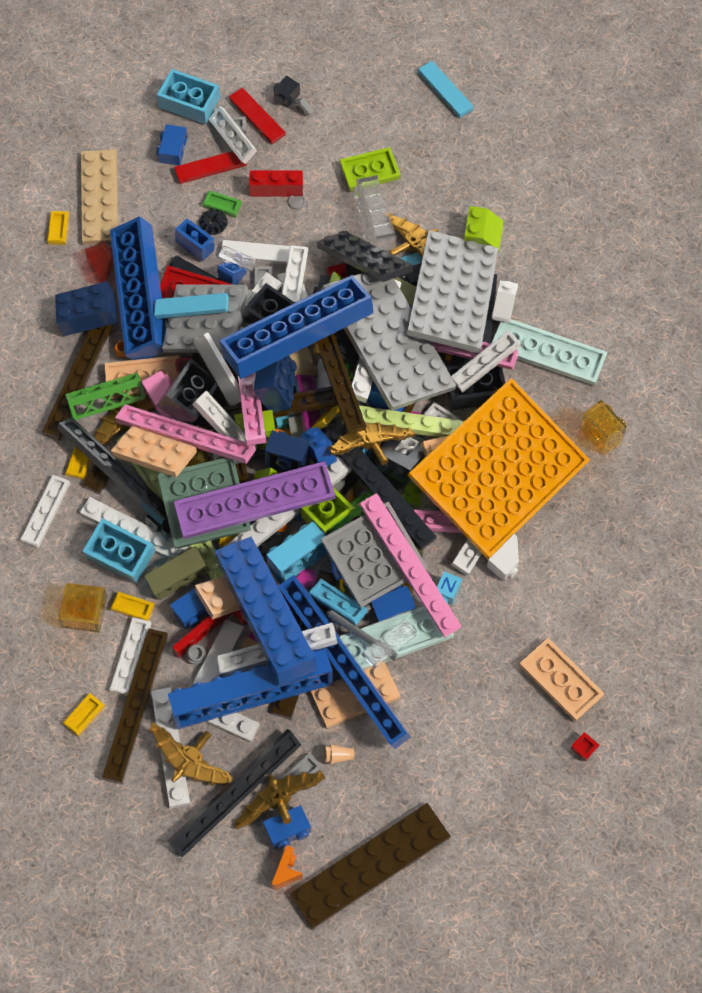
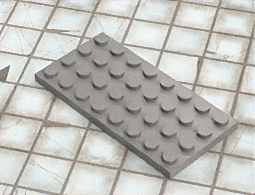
[406,230,498,353]
[322,273,456,411]

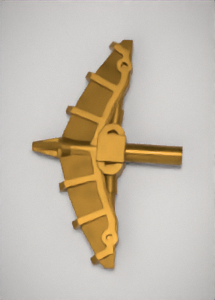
[383,213,439,257]
[95,395,156,447]
[329,422,416,465]
[149,722,234,786]
[234,771,325,830]

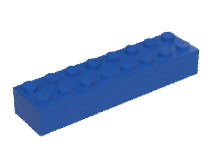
[110,216,166,360]
[219,275,374,379]
[215,536,317,686]
[168,649,333,730]

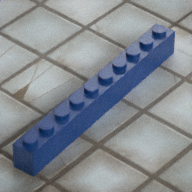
[278,575,411,749]

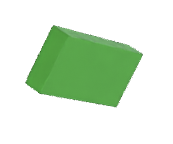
[202,190,242,218]

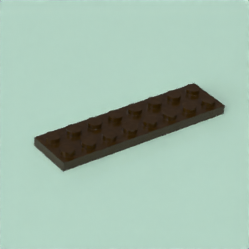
[289,803,451,930]

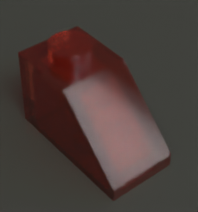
[85,241,114,283]

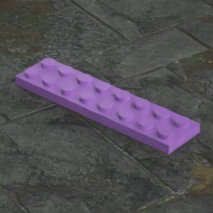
[174,461,336,539]

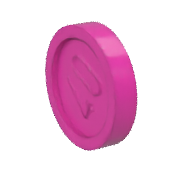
[298,569,317,588]

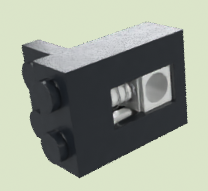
[373,435,428,494]

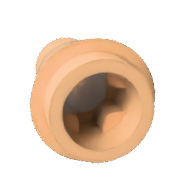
[324,744,354,764]

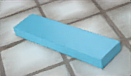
[418,61,474,118]
[154,293,229,319]

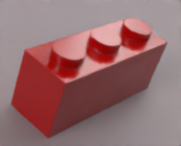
[249,170,303,197]

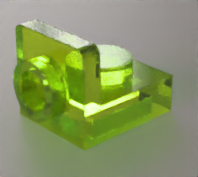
[404,481,423,507]

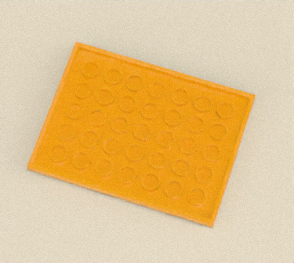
[408,378,590,559]

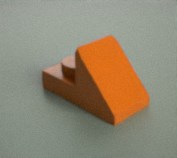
[272,845,303,890]

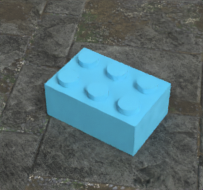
[157,69,220,124]
[82,518,156,583]
[267,521,328,584]

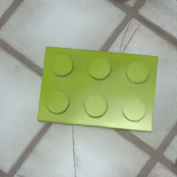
[340,147,401,192]

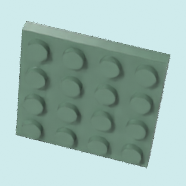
[157,458,251,549]

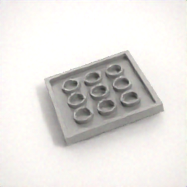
[162,285,248,353]
[320,502,428,608]

